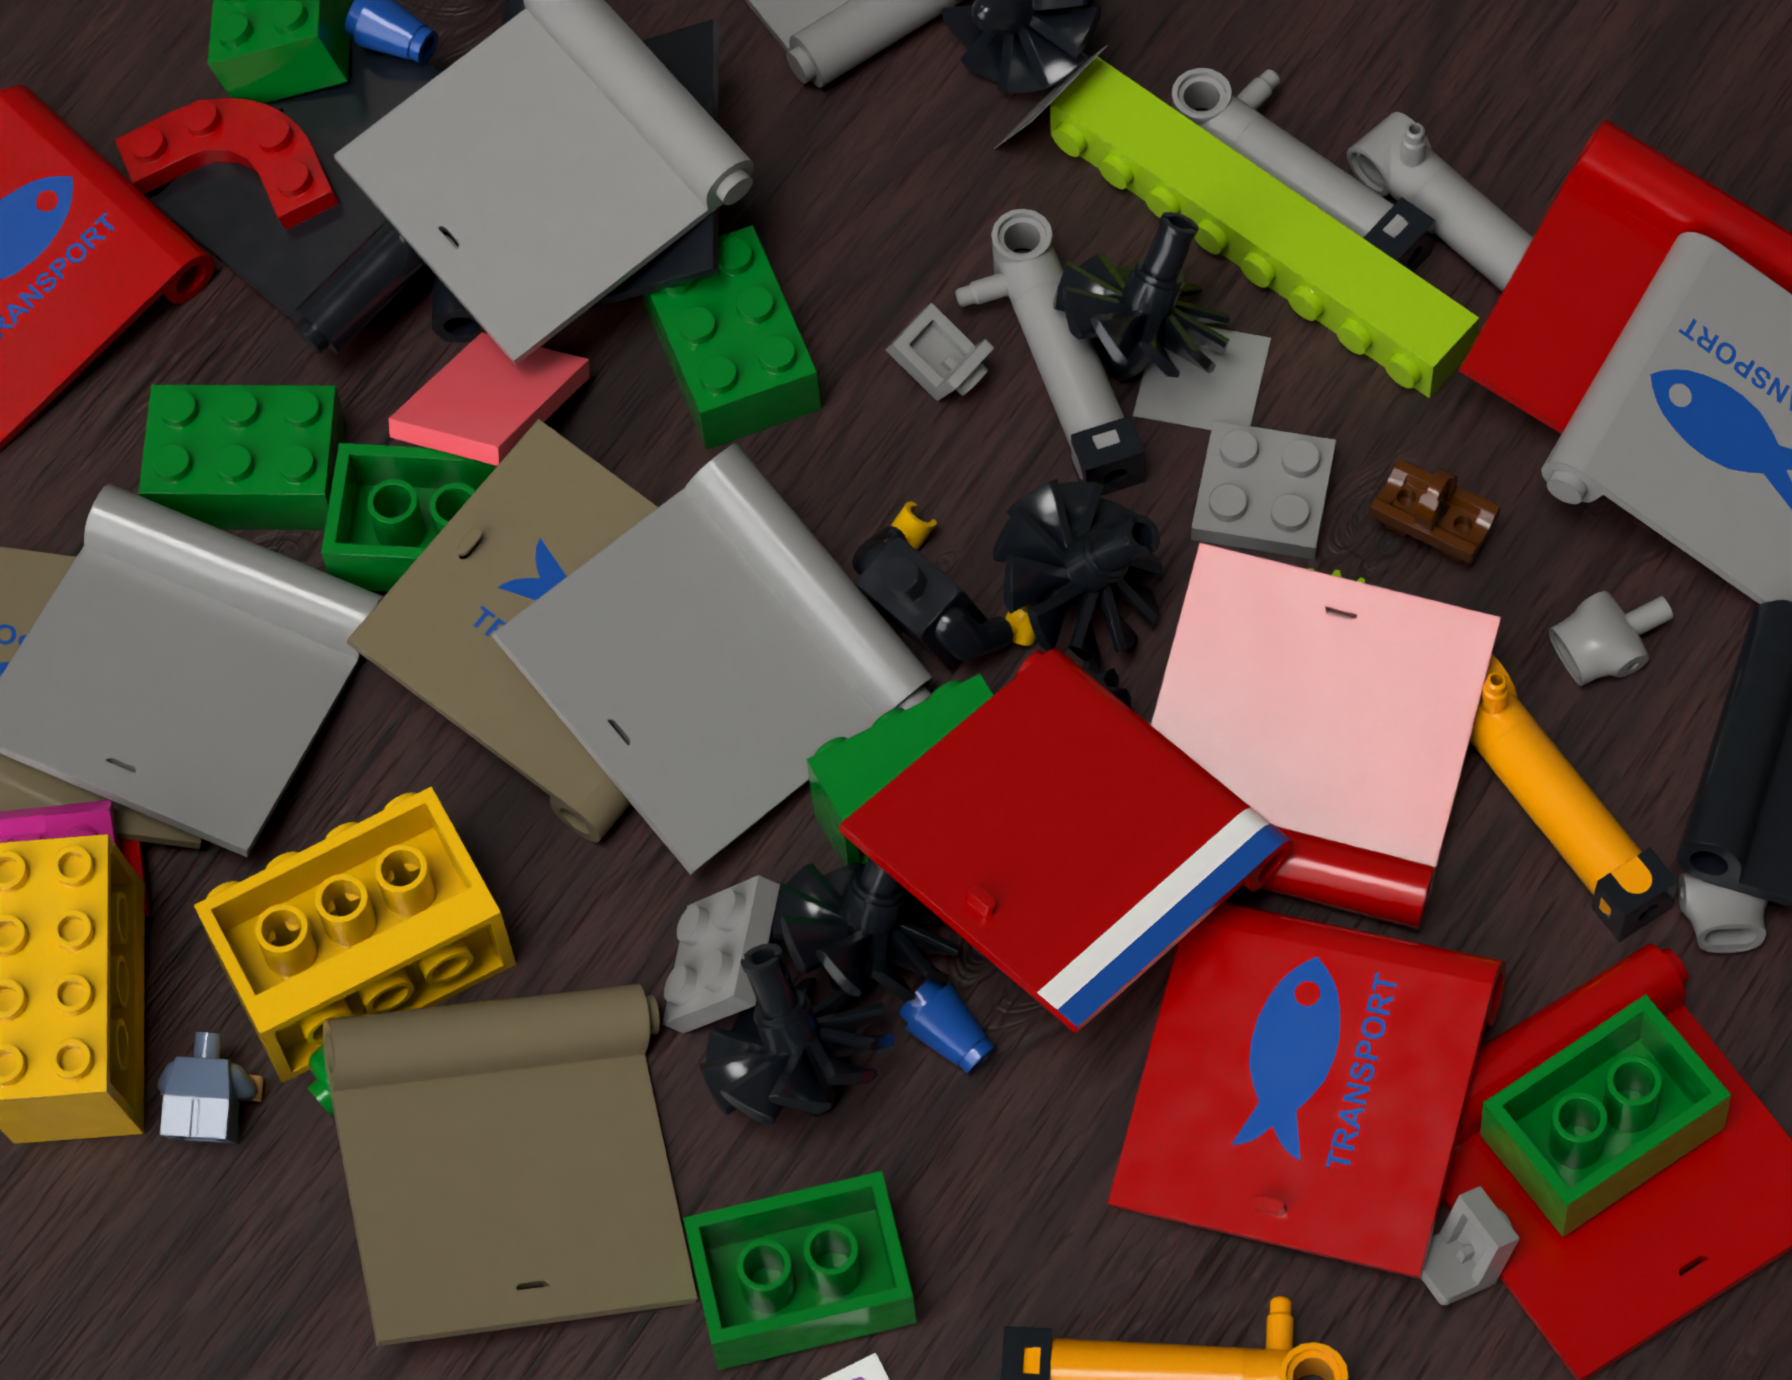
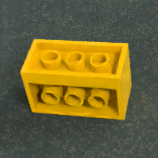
[194,786,517,1083]
[0,834,145,1144]

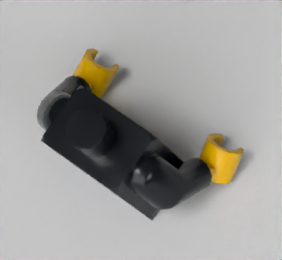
[852,501,1036,674]

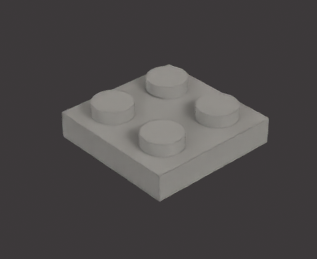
[1191,420,1336,560]
[662,875,780,1034]

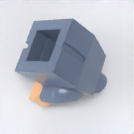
[157,1032,263,1144]

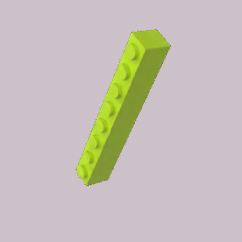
[1050,56,1479,399]

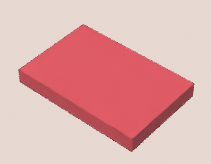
[388,332,590,466]

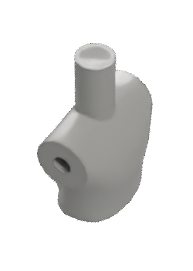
[1549,591,1673,686]
[1678,872,1768,953]

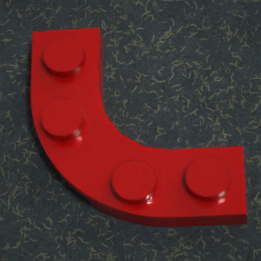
[115,98,340,230]

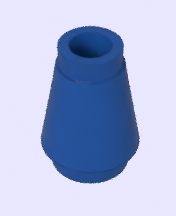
[345,0,438,64]
[898,980,996,1075]

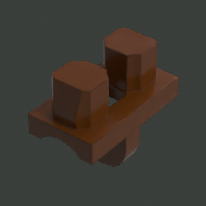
[1369,459,1501,564]

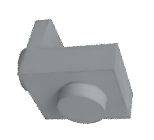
[885,302,994,401]
[1421,1186,1520,1305]

